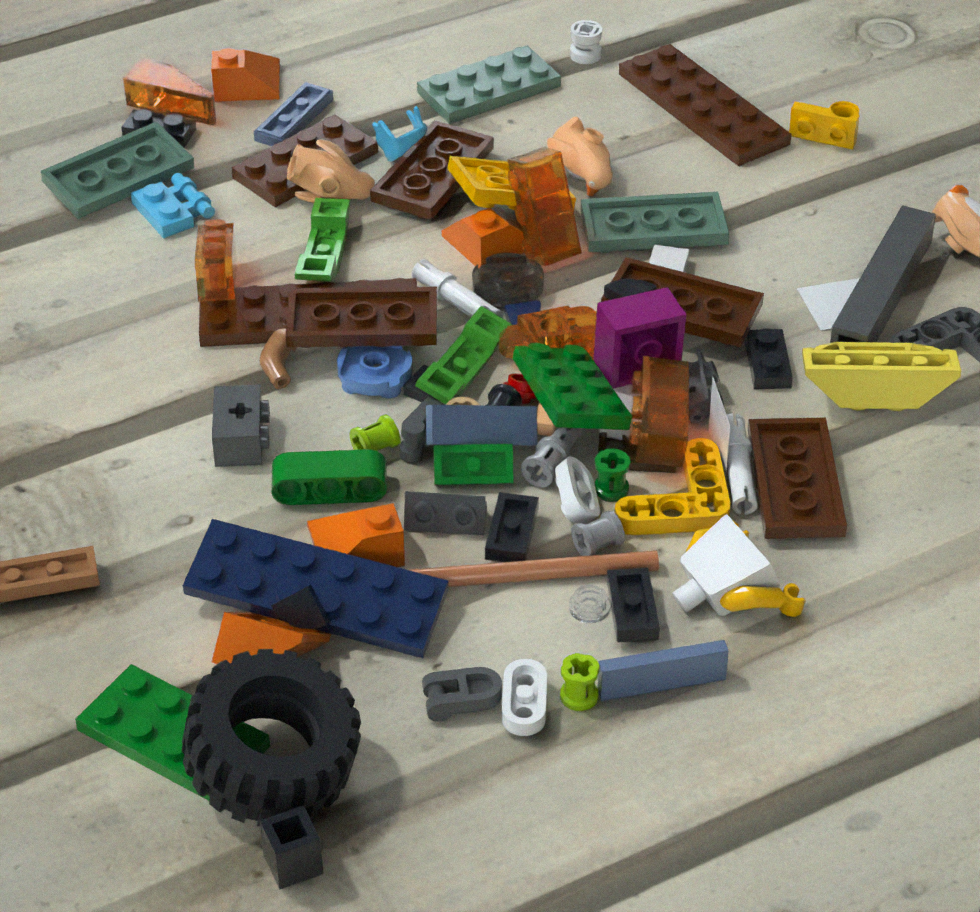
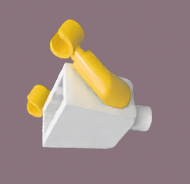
[672,514,806,617]

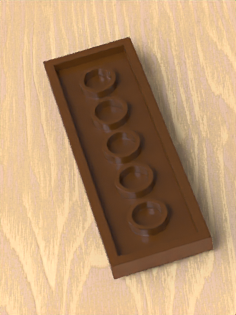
[619,44,792,167]
[199,278,417,347]

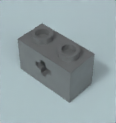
[212,384,270,467]

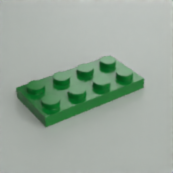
[513,343,632,430]
[75,664,270,801]

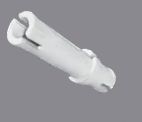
[412,259,504,319]
[727,413,758,515]

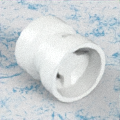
[570,20,602,64]

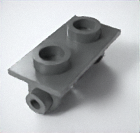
[678,349,724,423]
[404,491,487,535]

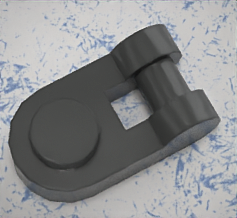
[399,397,445,463]
[422,667,502,722]

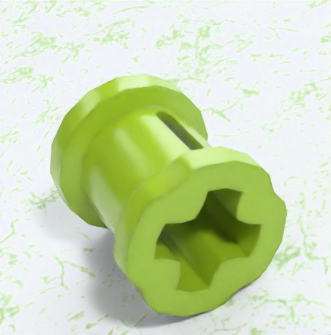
[349,414,401,451]
[560,653,599,711]

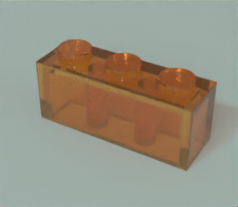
[507,147,582,267]
[194,219,237,302]
[629,356,689,467]

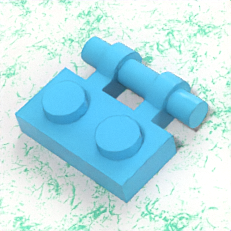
[131,173,215,238]

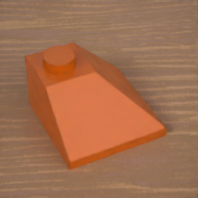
[211,48,280,102]
[442,207,539,271]
[307,503,405,567]
[211,612,331,664]

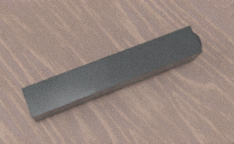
[830,205,936,343]

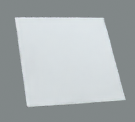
[797,278,860,330]
[708,377,730,479]

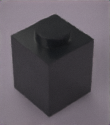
[260,805,323,890]

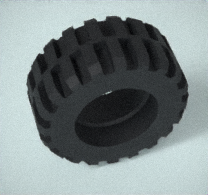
[181,649,361,826]

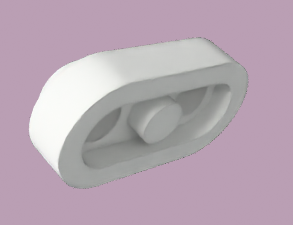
[555,456,601,525]
[502,659,547,736]

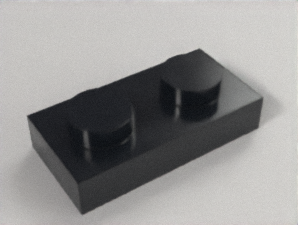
[121,109,196,148]
[745,328,792,389]
[485,492,539,562]
[607,568,660,642]

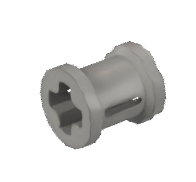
[571,511,625,556]

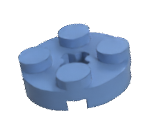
[337,346,413,399]

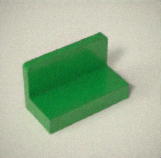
[434,444,514,485]

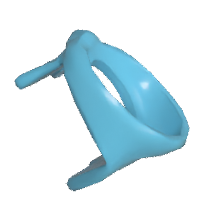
[372,106,428,162]

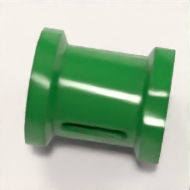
[594,449,631,502]

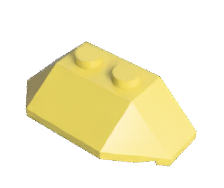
[802,342,961,411]

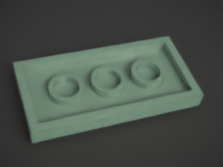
[417,45,561,124]
[41,121,194,219]
[580,191,729,253]

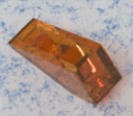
[123,58,216,126]

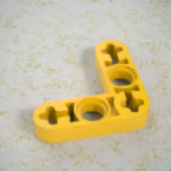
[614,438,731,535]

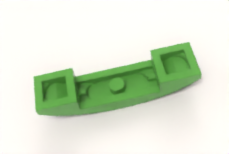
[294,198,350,281]
[415,306,512,404]

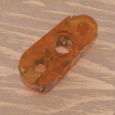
[499,305,597,359]

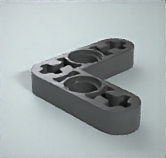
[889,307,980,362]

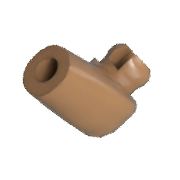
[260,328,297,389]

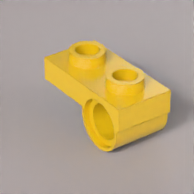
[789,101,860,150]

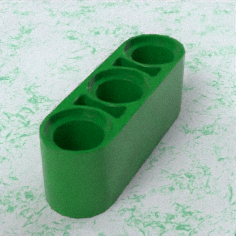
[271,449,387,505]

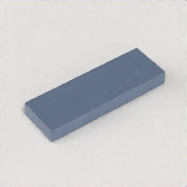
[253,82,333,146]
[426,405,537,446]
[597,640,729,701]

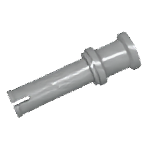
[521,427,585,488]

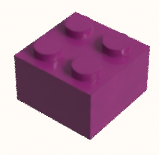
[594,287,686,389]

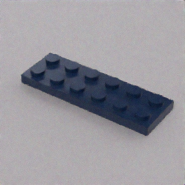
[182,519,449,658]

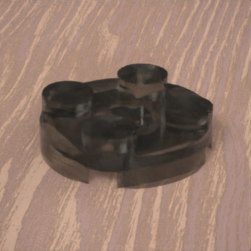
[472,253,544,309]

